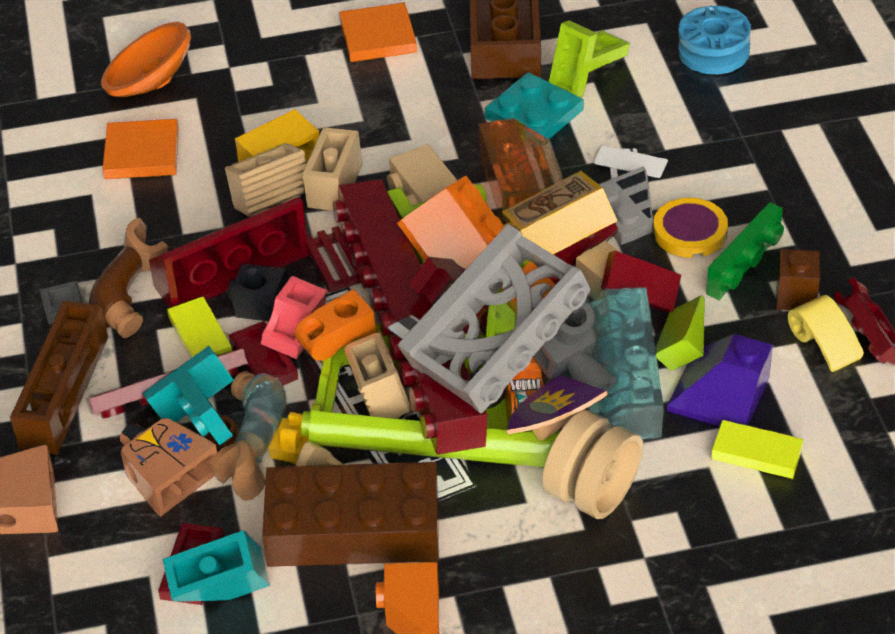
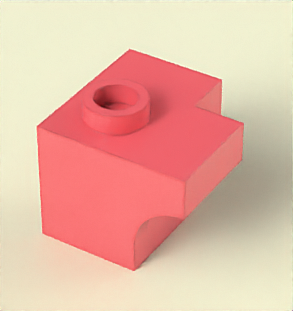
[261,276,327,359]

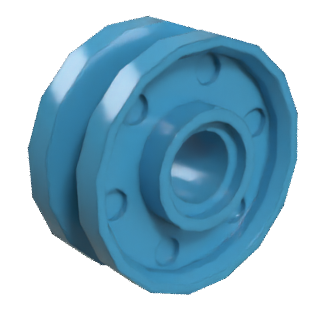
[678,5,751,75]

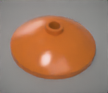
[101,22,191,97]

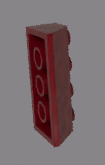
[149,197,308,308]

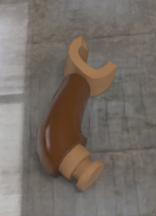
[89,218,168,338]

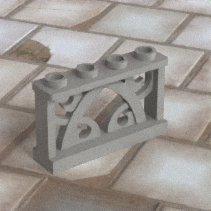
[398,224,590,413]

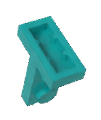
[143,346,234,445]

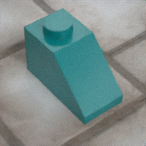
[162,530,270,602]

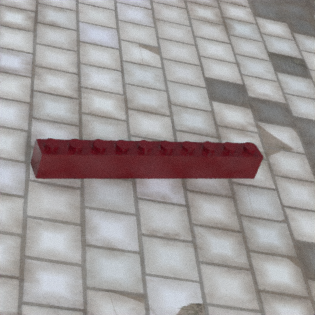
[333,179,487,455]

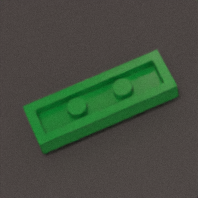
[706,202,784,300]

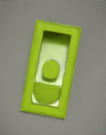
[655,295,705,371]

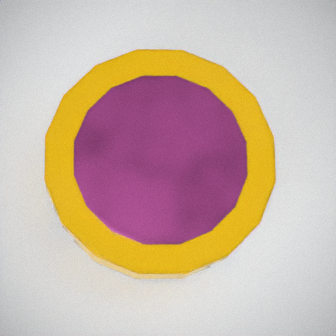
[653,198,728,258]

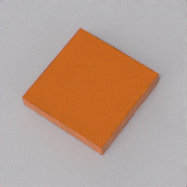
[339,2,417,62]
[103,119,179,179]

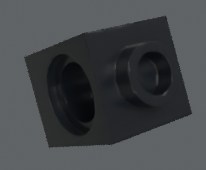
[228,263,288,321]

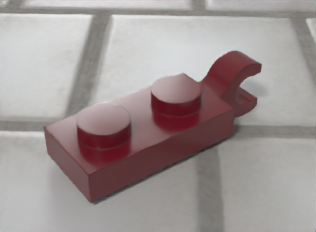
[834,277,895,365]

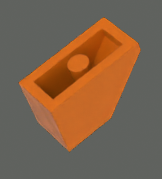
[376,562,439,634]

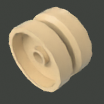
[543,410,643,519]

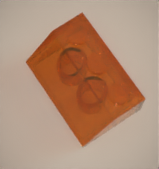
[479,118,564,225]

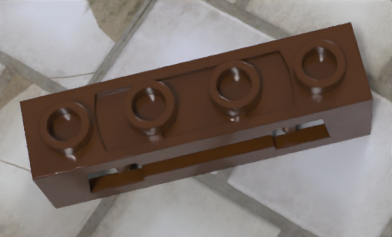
[10,301,108,455]

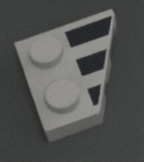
[599,166,654,245]

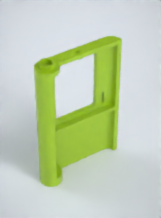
[301,324,561,468]

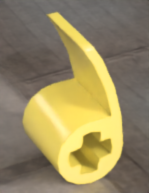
[788,295,864,372]

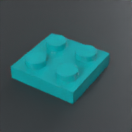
[485,72,584,147]

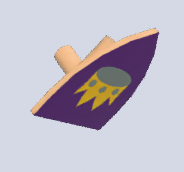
[507,375,608,441]

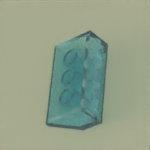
[584,288,664,439]

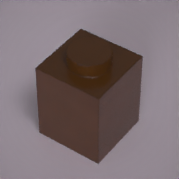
[776,249,820,310]

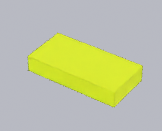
[167,297,232,358]
[711,420,804,479]

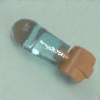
[207,371,287,501]

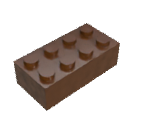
[470,0,541,79]
[262,462,439,567]

